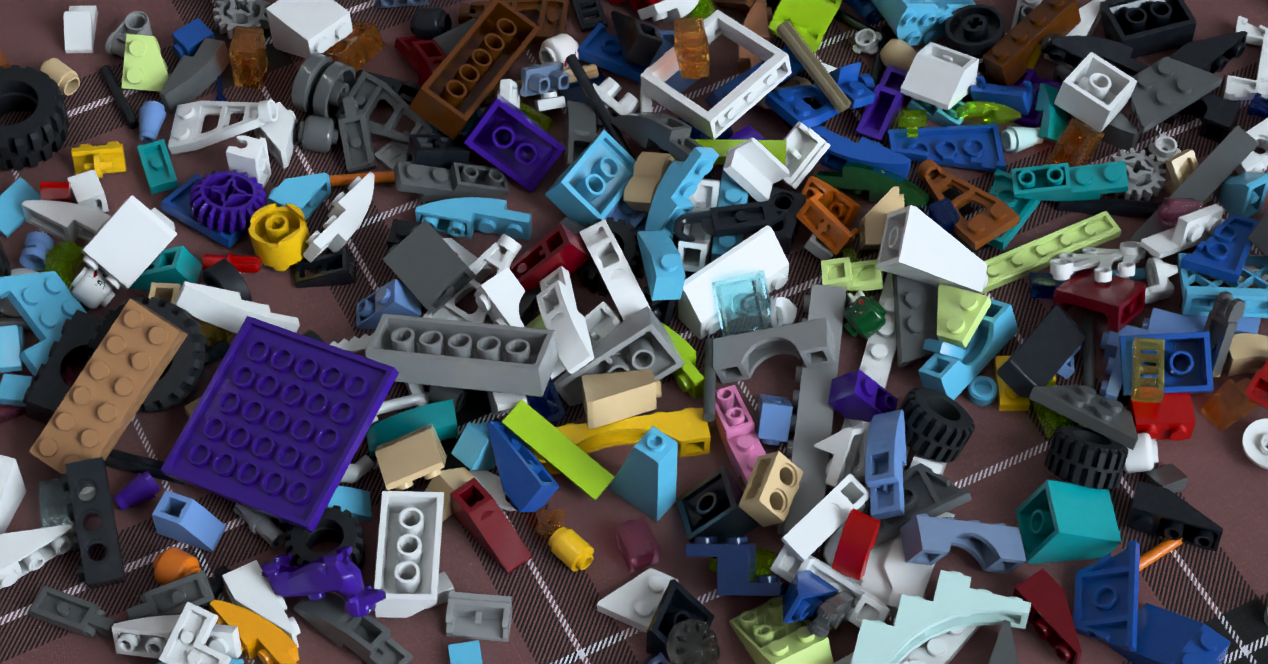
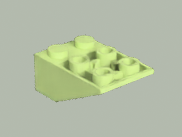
[729,595,834,664]

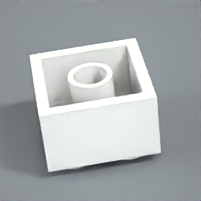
[1054,52,1137,133]

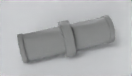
[234,503,286,549]

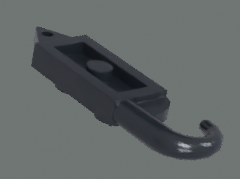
[673,201,787,242]

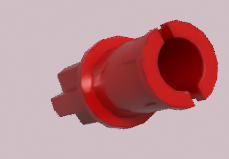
[202,252,261,273]

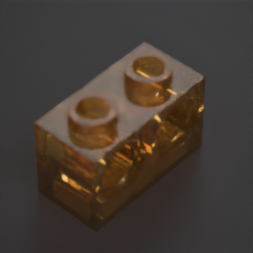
[674,17,710,79]
[321,21,386,72]

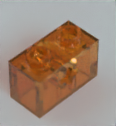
[229,26,269,89]

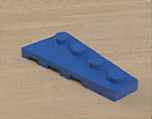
[887,123,1006,172]

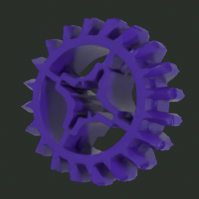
[189,168,267,235]

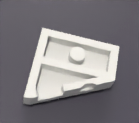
[597,568,678,633]

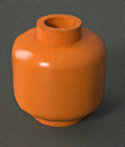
[153,547,201,585]

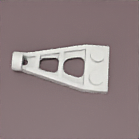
[168,99,278,154]
[423,234,522,323]

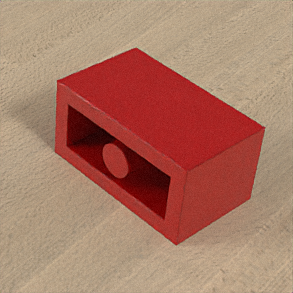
[1127,392,1196,441]

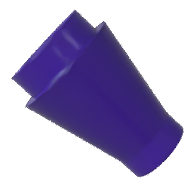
[113,470,161,511]

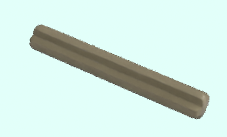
[776,21,851,113]

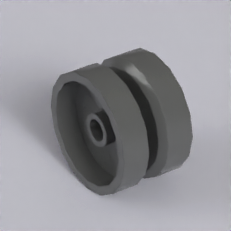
[291,53,356,122]

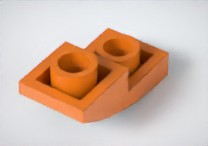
[801,176,861,229]

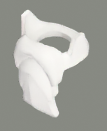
[1145,257,1178,304]

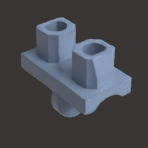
[520,61,570,97]

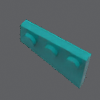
[987,169,1042,251]

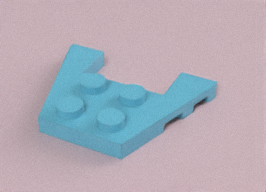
[0,271,87,377]

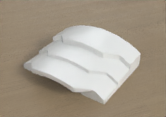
[823,503,955,617]

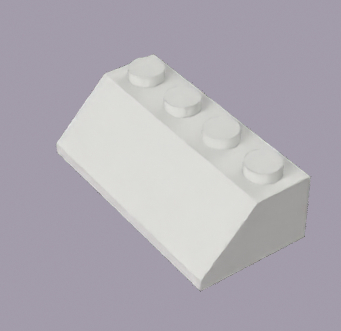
[678,225,789,340]
[374,491,444,618]

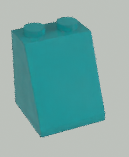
[1015,479,1121,564]

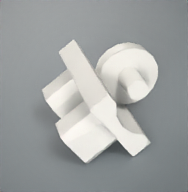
[593,77,641,125]

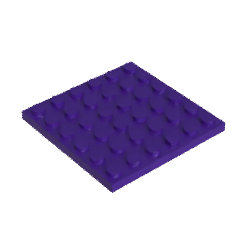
[160,316,399,533]

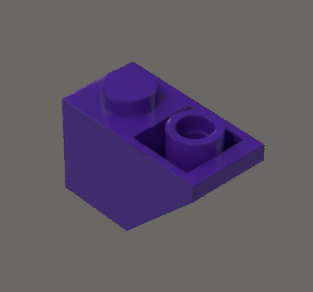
[828,369,898,422]

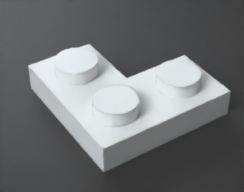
[159,601,232,664]

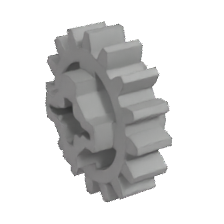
[213,0,271,41]
[1107,148,1166,201]

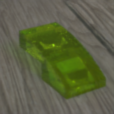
[956,101,1021,125]

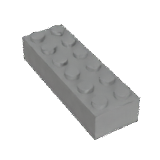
[365,314,558,397]

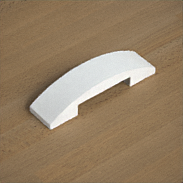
[770,544,891,628]

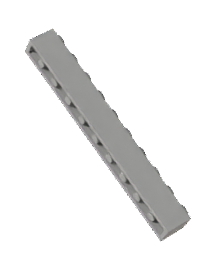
[777,284,846,551]

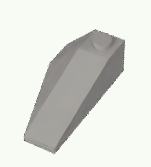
[553,306,684,407]

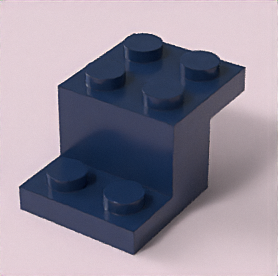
[686,536,787,596]

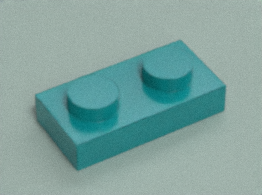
[137,139,179,194]

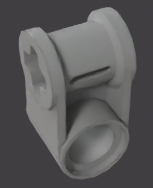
[105,11,153,58]

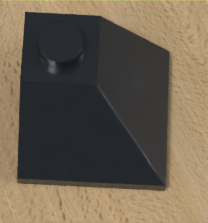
[676,466,758,543]

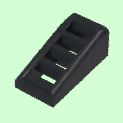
[569,0,607,32]
[295,249,356,288]

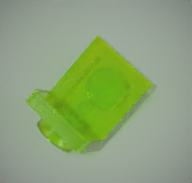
[45,241,85,286]

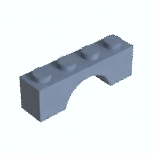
[900,514,1026,574]

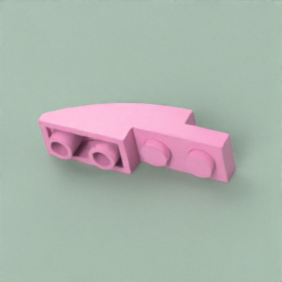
[715,385,766,486]

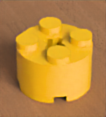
[248,203,310,271]

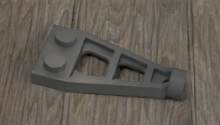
[334,70,443,145]

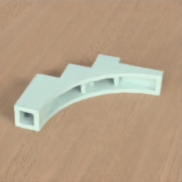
[851,570,1031,664]

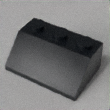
[1100,0,1197,59]

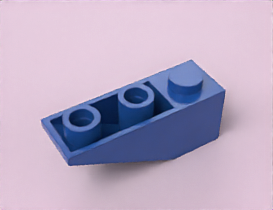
[782,570,839,624]

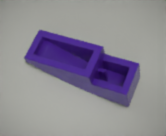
[855,65,908,142]

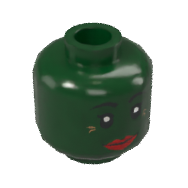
[843,296,887,339]

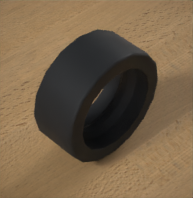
[203,259,252,302]

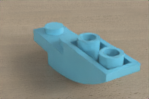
[645,147,719,240]
[415,197,532,240]

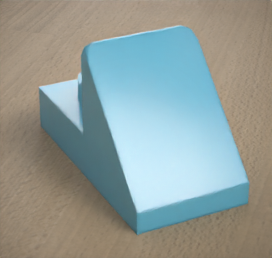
[0,325,25,373]

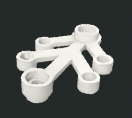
[1050,241,1146,282]

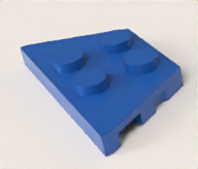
[1073,540,1140,652]

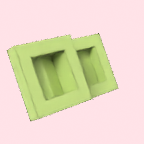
[821,257,884,291]

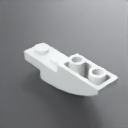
[303,171,375,263]
[579,219,651,321]
[536,266,594,374]
[111,615,242,659]

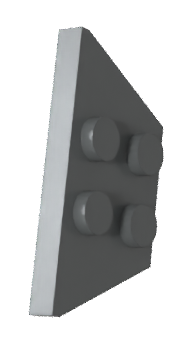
[1129,56,1222,134]
[892,274,939,368]
[1029,385,1138,450]
[862,463,972,546]

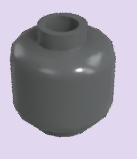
[298,115,339,153]

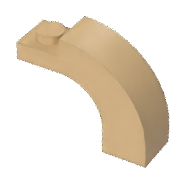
[1224,333,1268,376]

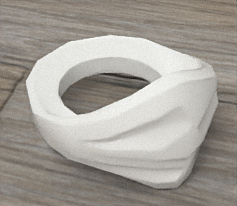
[770,297,797,328]

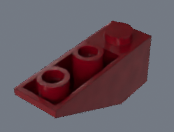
[450,478,532,574]
[1013,568,1082,664]

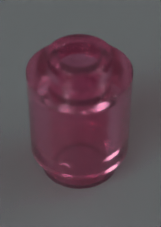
[1158,198,1203,227]

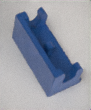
[970,76,1036,115]

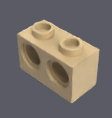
[739,451,803,527]

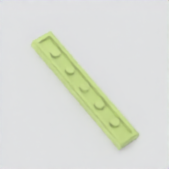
[979,211,1122,294]

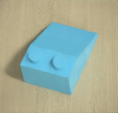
[545,130,636,226]

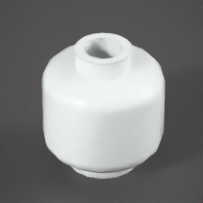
[1123,433,1159,473]

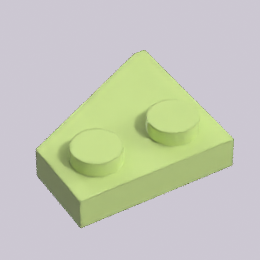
[121,34,170,92]
[937,283,992,349]

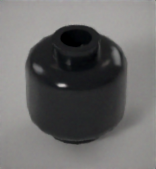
[410,7,452,40]

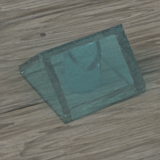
[711,270,773,337]

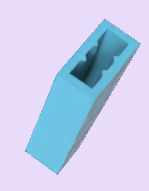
[609,426,678,522]

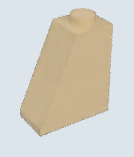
[581,369,662,429]

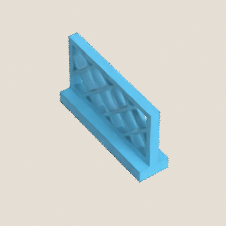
[1177,253,1268,318]

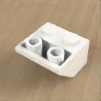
[900,42,979,110]

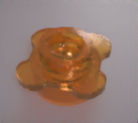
[536,508,566,538]

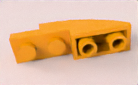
[209,600,300,664]

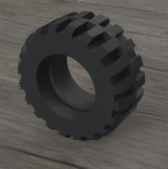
[0,65,69,171]
[88,297,209,413]

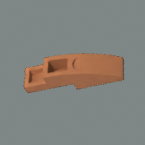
[738,0,774,76]

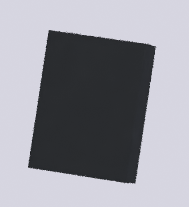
[646,579,715,664]

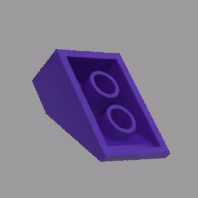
[464,93,565,192]

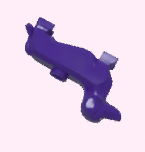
[261,545,386,617]

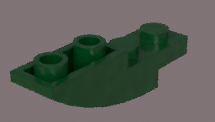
[814,162,929,209]

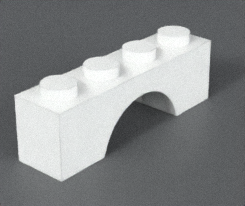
[474,268,567,387]

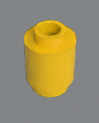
[548,527,594,572]

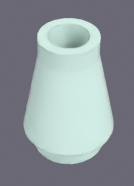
[1000,126,1044,154]

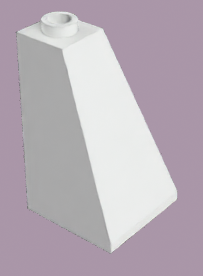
[876,205,988,293]

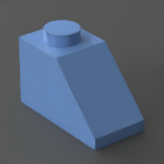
[756,394,793,445]

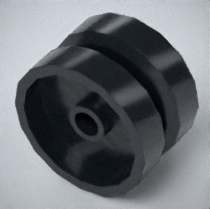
[945,4,1006,73]

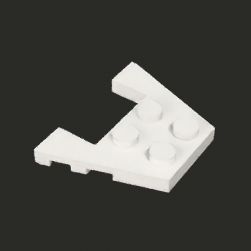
[1223,16,1268,101]

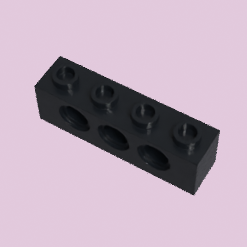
[61,457,127,590]

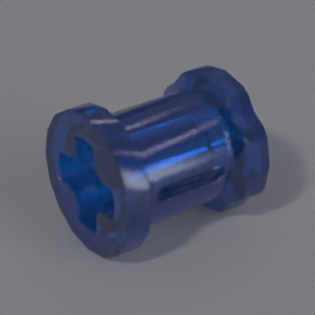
[1247,93,1268,119]

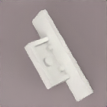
[1140,204,1225,259]

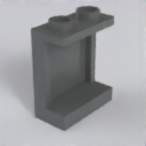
[383,220,476,315]

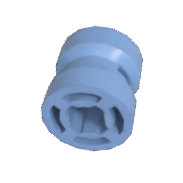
[19,231,55,271]

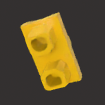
[71,141,127,178]

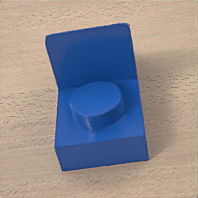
[829,62,875,109]

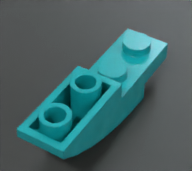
[1011,161,1129,201]

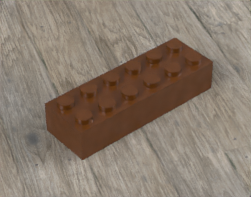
[409,0,541,140]

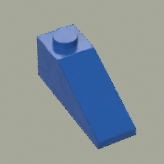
[487,421,560,512]

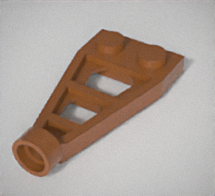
[916,159,1019,251]

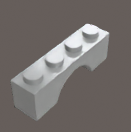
[713,318,835,384]

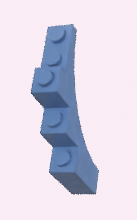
[1099,307,1261,401]

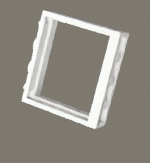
[640,10,792,140]

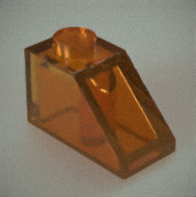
[1044,118,1105,167]

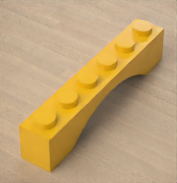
[528,408,711,475]

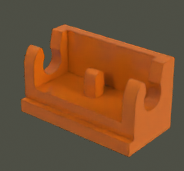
[796,192,861,255]

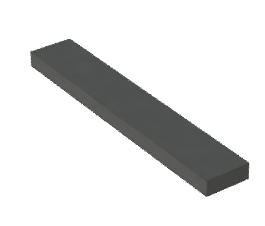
[1128,125,1259,260]

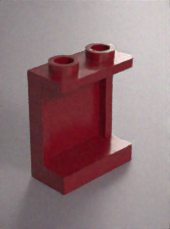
[1053,268,1146,333]

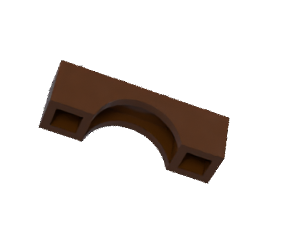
[982,0,1081,86]

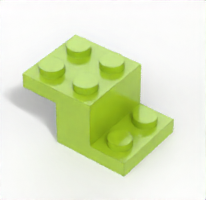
[768,0,842,53]

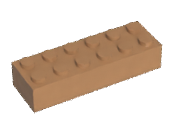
[29,299,188,474]

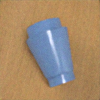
[139,101,166,144]

